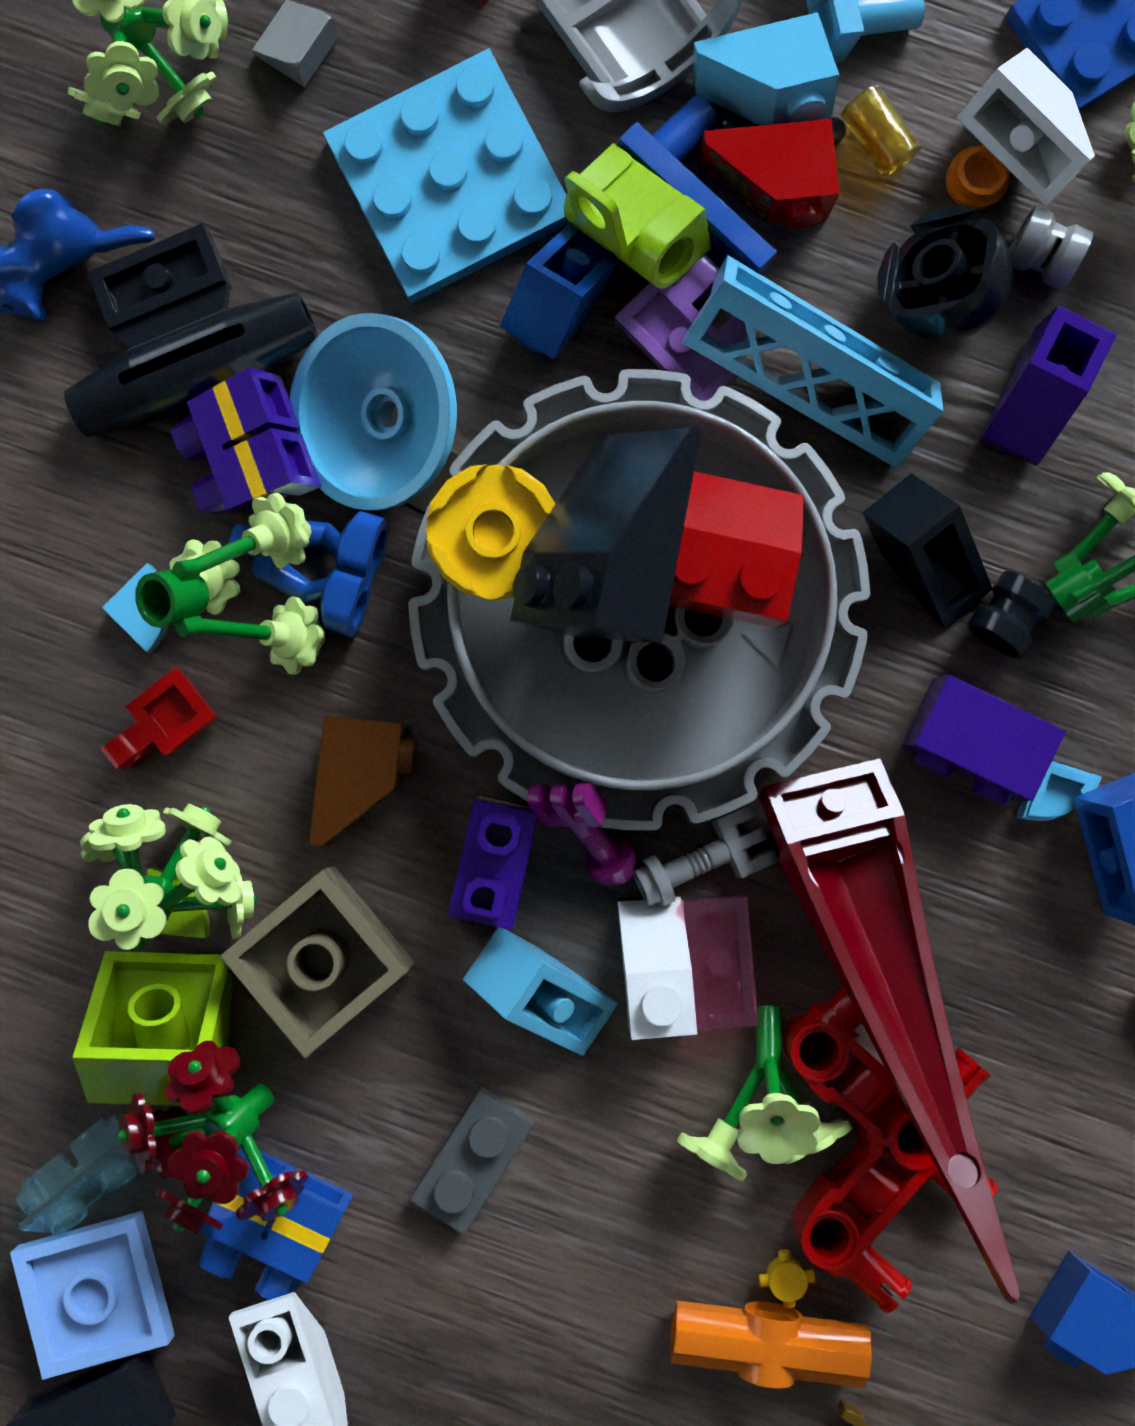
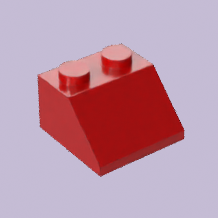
[669,471,804,628]

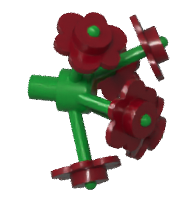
[117,1040,309,1235]

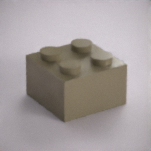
[220,865,415,1058]

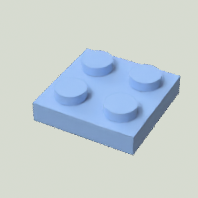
[10,1210,175,1380]

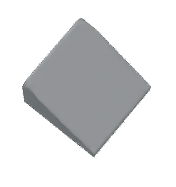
[252,0,339,88]

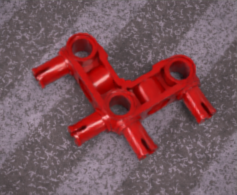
[782,986,998,1314]

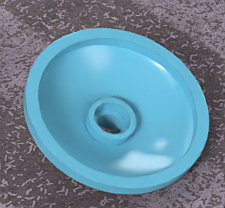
[290,313,457,510]

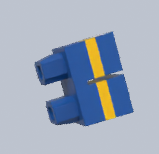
[199,1148,353,1300]

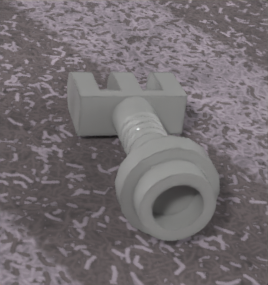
[633,803,778,907]

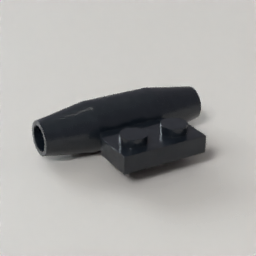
[64,223,318,437]

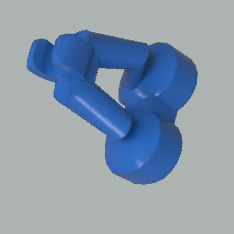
[229,511,390,637]

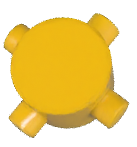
[759,1249,815,1308]

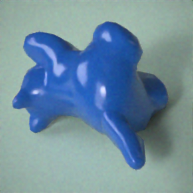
[0,188,156,322]

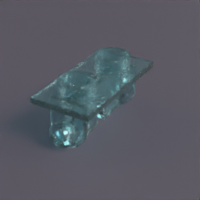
[16,1112,139,1234]

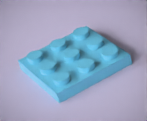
[323,48,570,304]

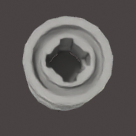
[1009,205,1094,291]

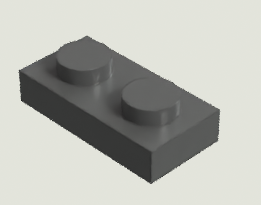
[410,1086,534,1235]

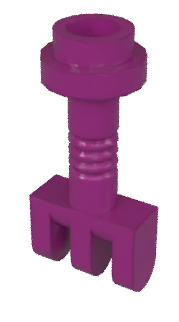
[527,783,636,886]

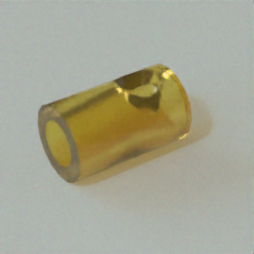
[840,84,922,177]

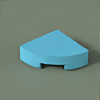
[102,563,167,654]
[1017,761,1102,821]

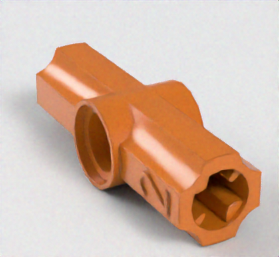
[669,1300,872,1389]

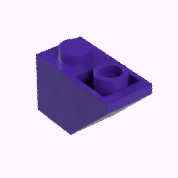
[980,305,1117,466]

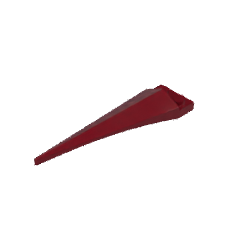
[758,759,1020,1304]

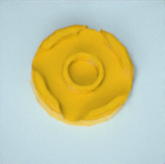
[426,464,555,601]

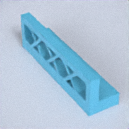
[683,255,943,468]

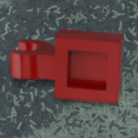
[100,667,220,771]

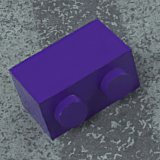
[901,674,1066,807]

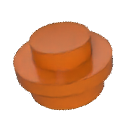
[946,145,1010,210]

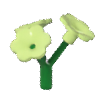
[677,1006,852,1182]

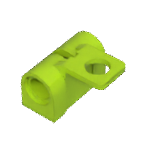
[564,143,711,289]

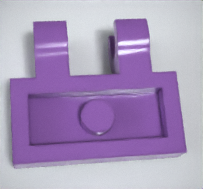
[615,255,760,401]

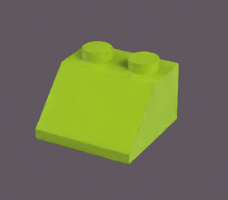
[72,951,232,1107]

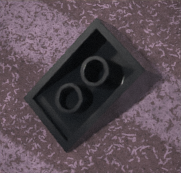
[510,427,702,644]

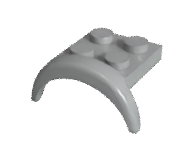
[534,0,743,113]

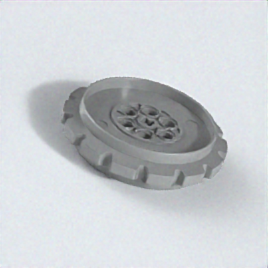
[408,369,870,830]

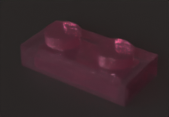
[681,895,758,1031]

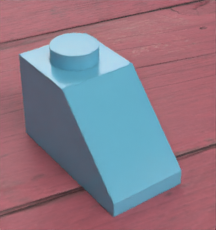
[693,12,839,125]
[463,927,618,1056]

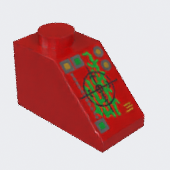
[699,119,840,228]

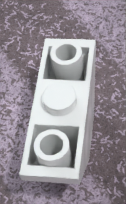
[229,1292,348,1426]

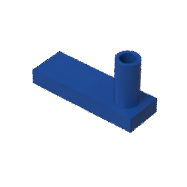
[617,96,777,276]

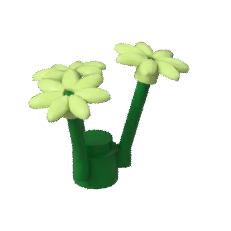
[1046,472,1135,623]

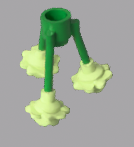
[135,493,325,675]

